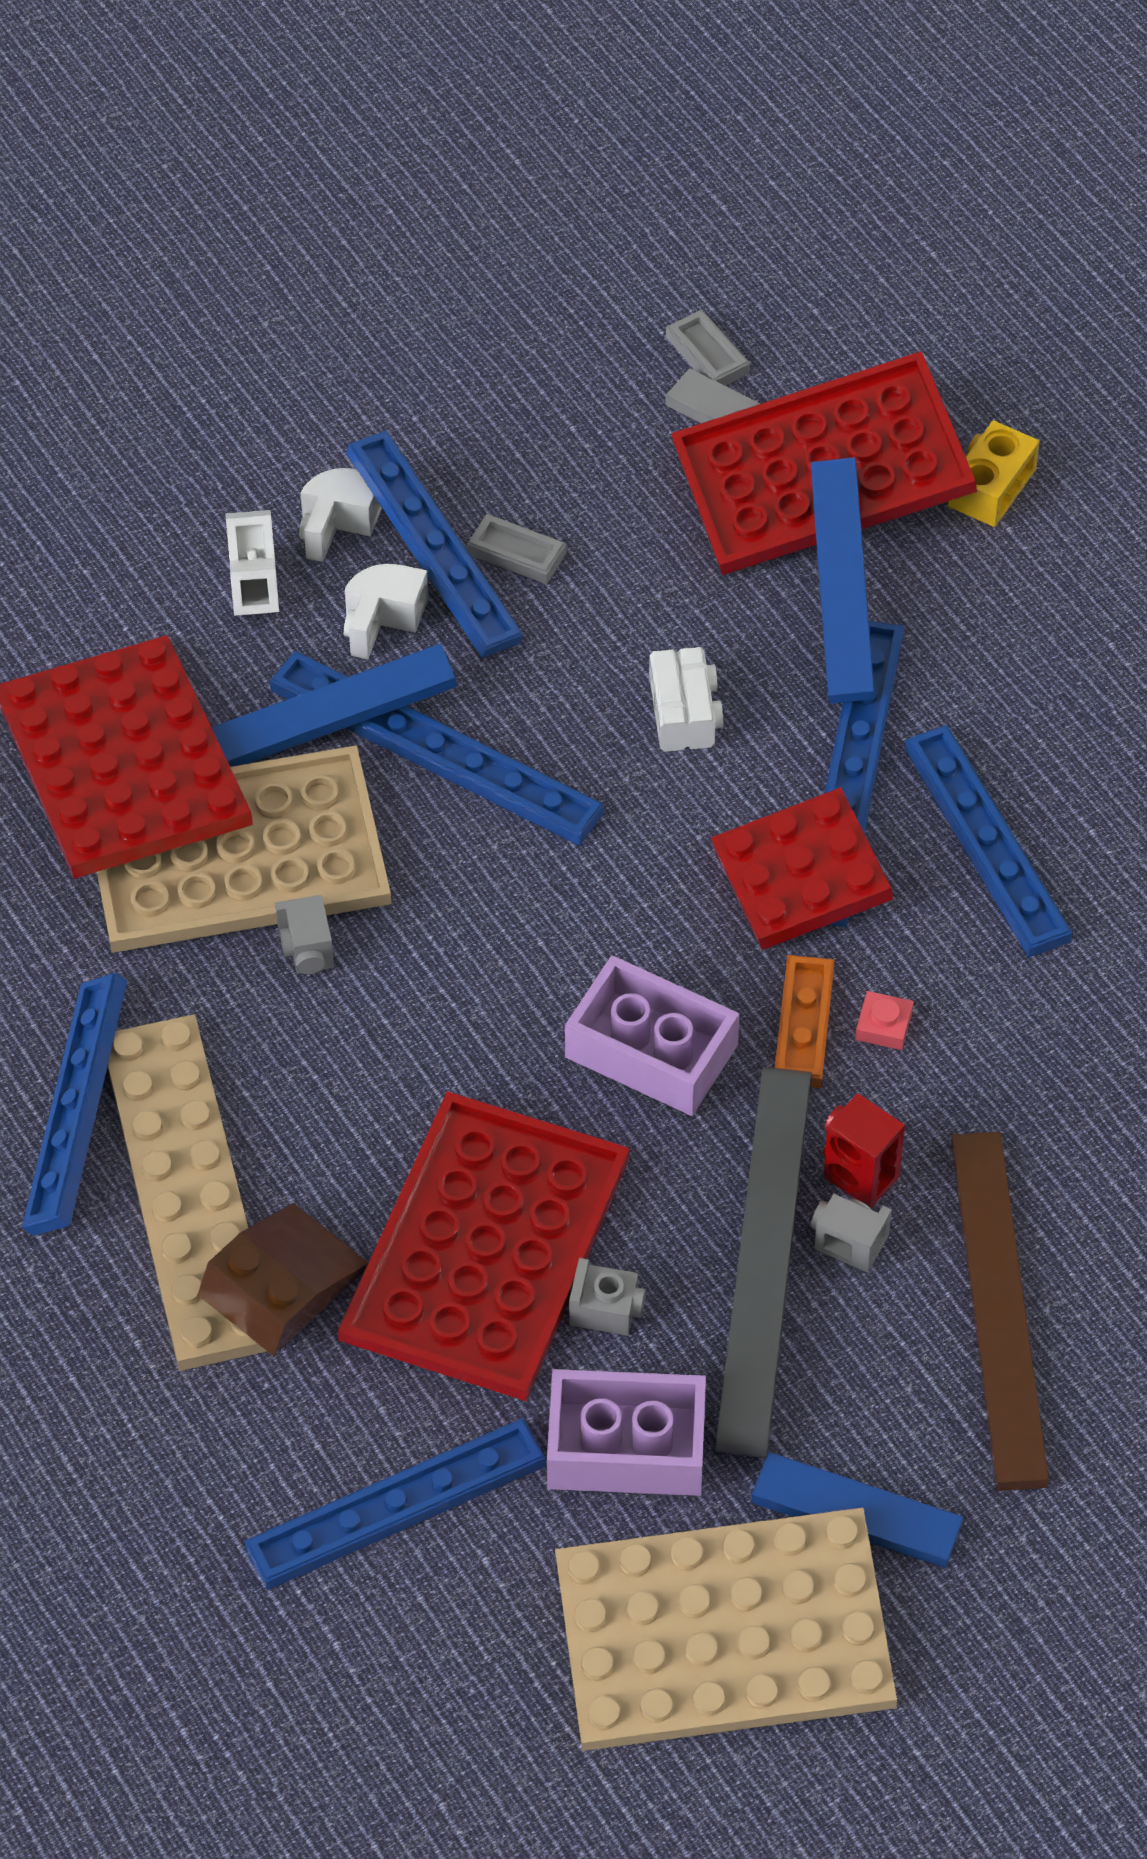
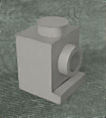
[275,895,334,974]
[811,1194,892,1273]
[569,1258,646,1336]

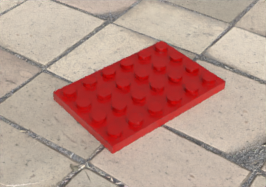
[671,351,977,575]
[0,635,253,879]
[338,1091,630,1402]

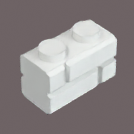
[649,647,723,752]

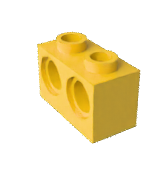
[948,420,1040,527]

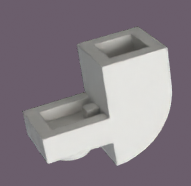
[299,468,382,562]
[226,510,279,616]
[344,564,428,660]

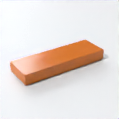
[775,955,835,1088]

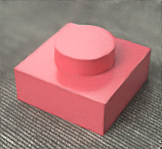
[855,991,914,1050]

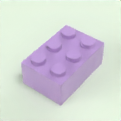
[565,955,739,1116]
[547,1369,706,1496]

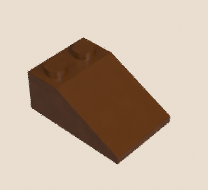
[197,1203,369,1356]

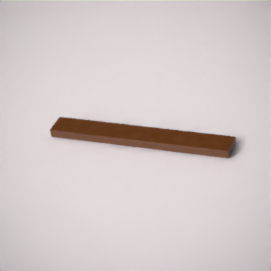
[951,1132,1049,1491]

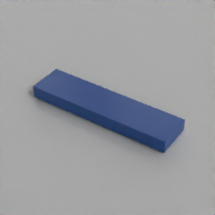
[751,1452,963,1568]

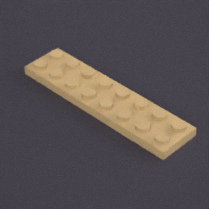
[107,1014,267,1371]

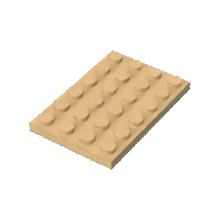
[97,745,392,953]
[555,1507,897,1751]

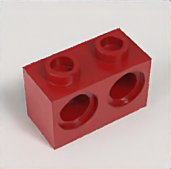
[823,1093,905,1209]

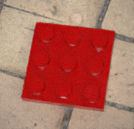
[711,787,894,950]

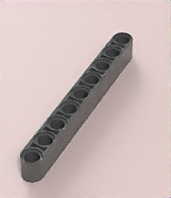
[715,1067,812,1458]

